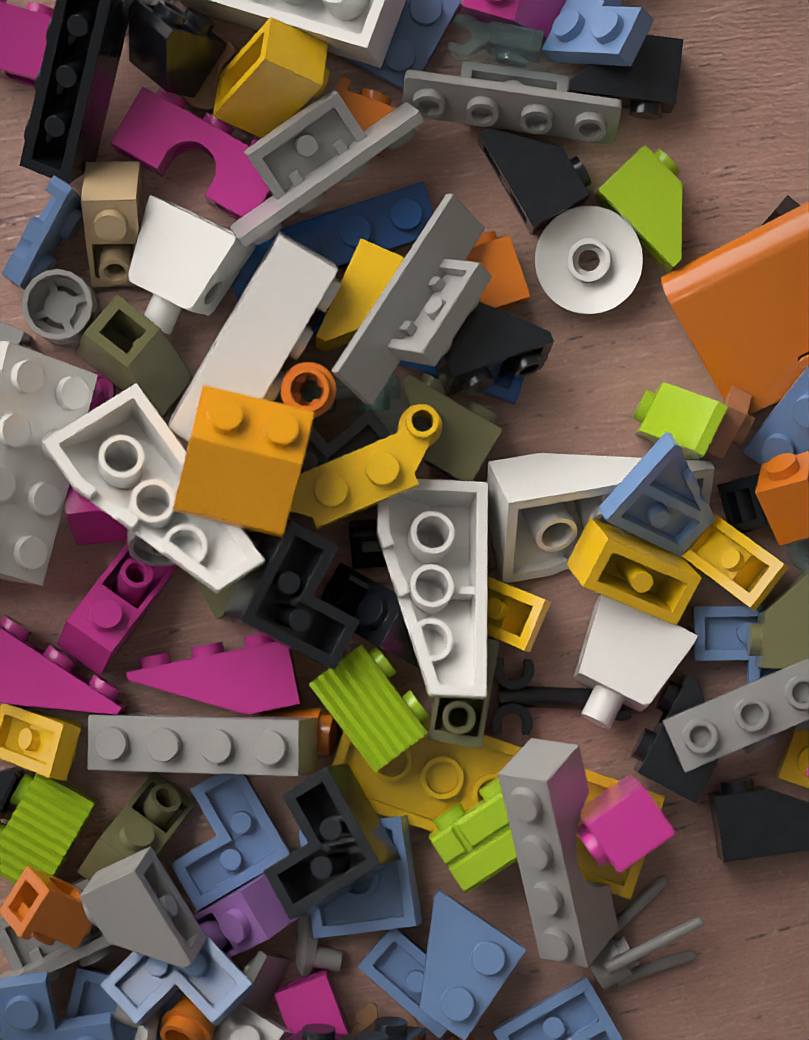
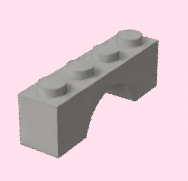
[87,713,317,776]
[498,738,619,968]

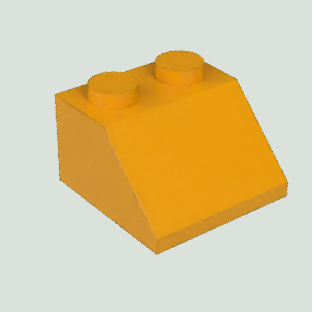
[172,385,314,537]

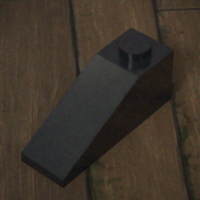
[708,778,809,862]

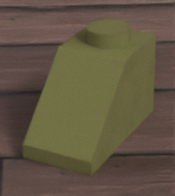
[747,567,809,669]

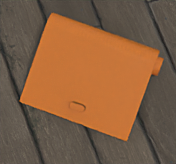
[661,202,809,415]

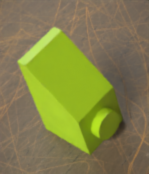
[594,145,683,273]
[632,382,728,460]

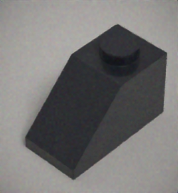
[478,128,592,234]

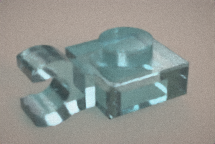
[447,14,544,68]

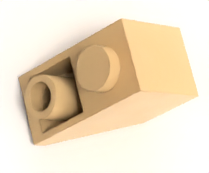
[81,161,144,287]

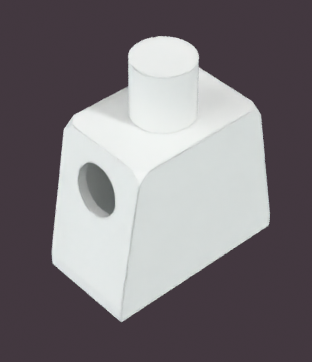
[128,195,256,334]
[573,594,698,729]

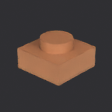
[706,386,754,460]

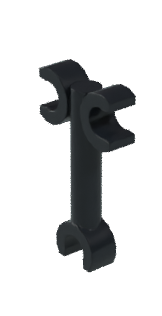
[491,658,631,735]

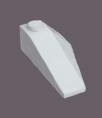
[43,383,264,594]
[487,453,715,583]
[377,479,488,699]

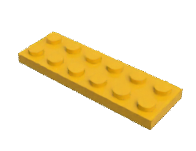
[332,716,665,900]

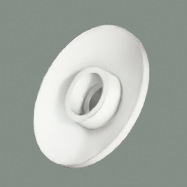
[535,206,643,314]

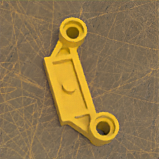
[289,404,443,530]

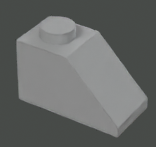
[79,846,207,968]

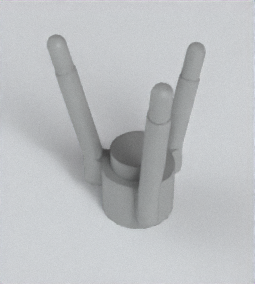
[590,876,705,990]

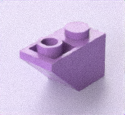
[192,873,299,958]

